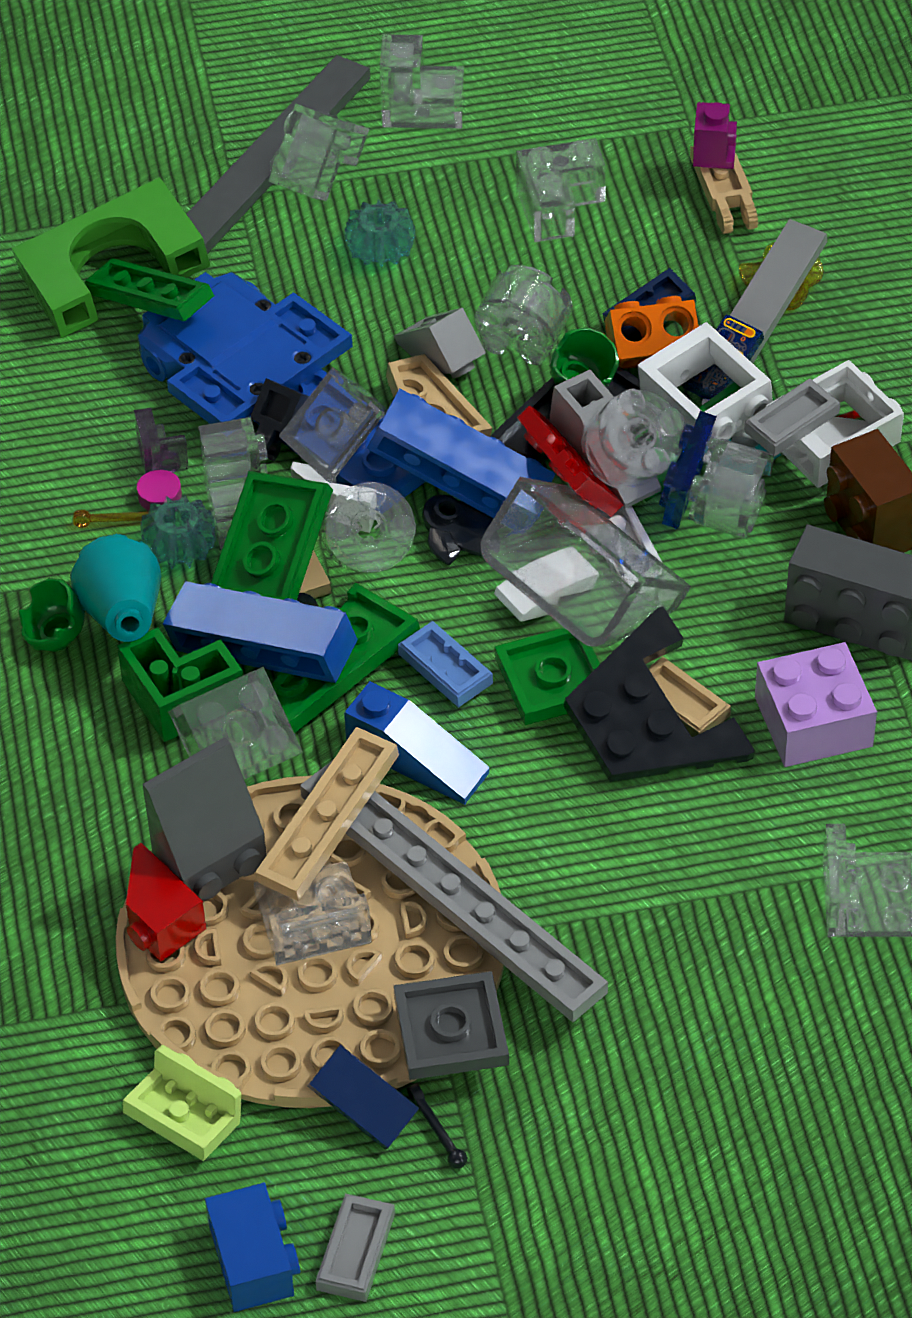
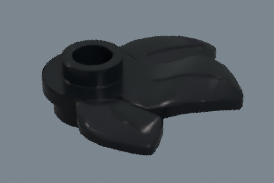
[422,494,501,565]

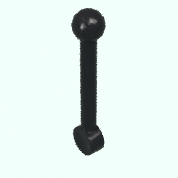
[407,1083,468,1169]

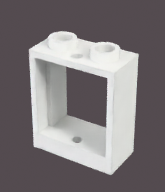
[637,322,773,453]
[765,360,904,488]

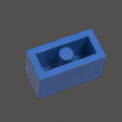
[205,1182,300,1312]

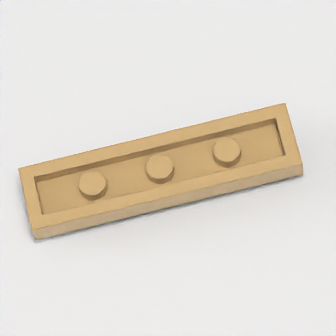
[255,727,399,901]

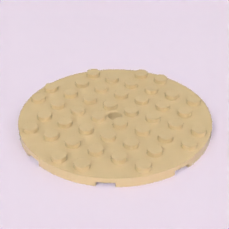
[116,775,504,1108]

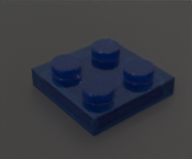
[658,411,717,530]

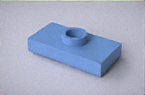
[398,621,493,708]

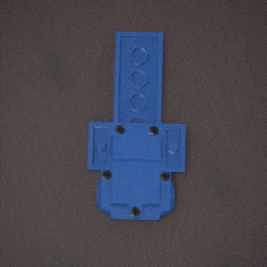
[137,272,426,516]

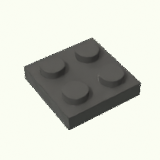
[393,971,509,1080]

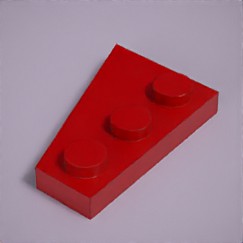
[517,405,624,517]

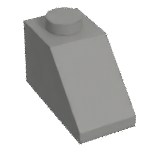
[394,307,486,379]

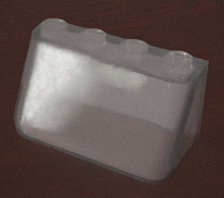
[481,477,692,648]

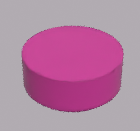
[137,470,182,513]

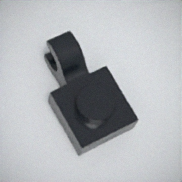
[248,378,309,461]

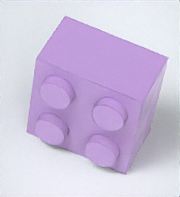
[755,642,877,767]

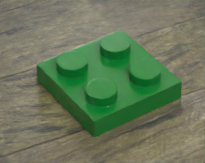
[494,623,600,726]

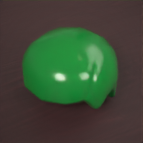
[549,327,619,388]
[19,578,86,652]

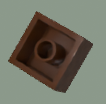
[824,429,912,553]

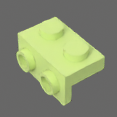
[123,1045,241,1161]

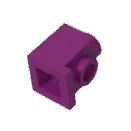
[693,102,737,169]

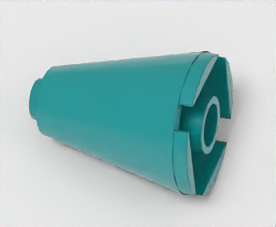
[70,534,161,642]

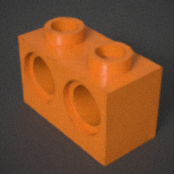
[604,296,699,369]

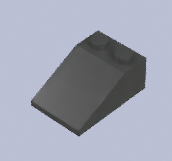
[142,737,267,901]

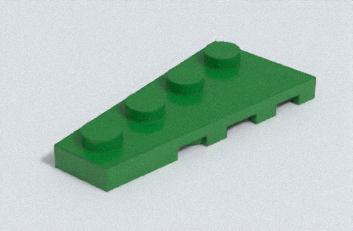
[256,582,420,737]

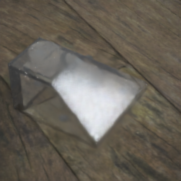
[279,367,387,483]

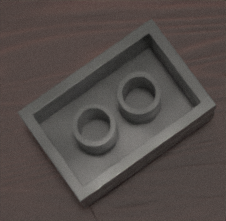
[784,524,912,661]

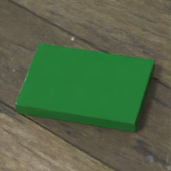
[211,471,333,600]

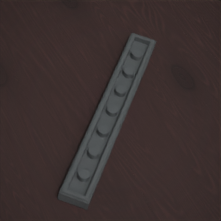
[187,55,370,254]

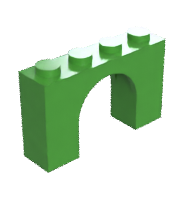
[12,177,211,338]

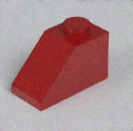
[126,843,206,962]

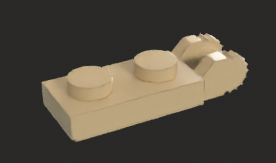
[690,146,758,234]

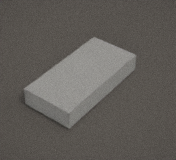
[744,378,840,457]
[315,1193,395,1302]

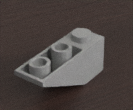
[550,370,661,509]

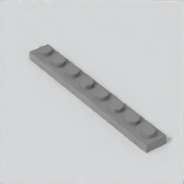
[300,760,608,1022]

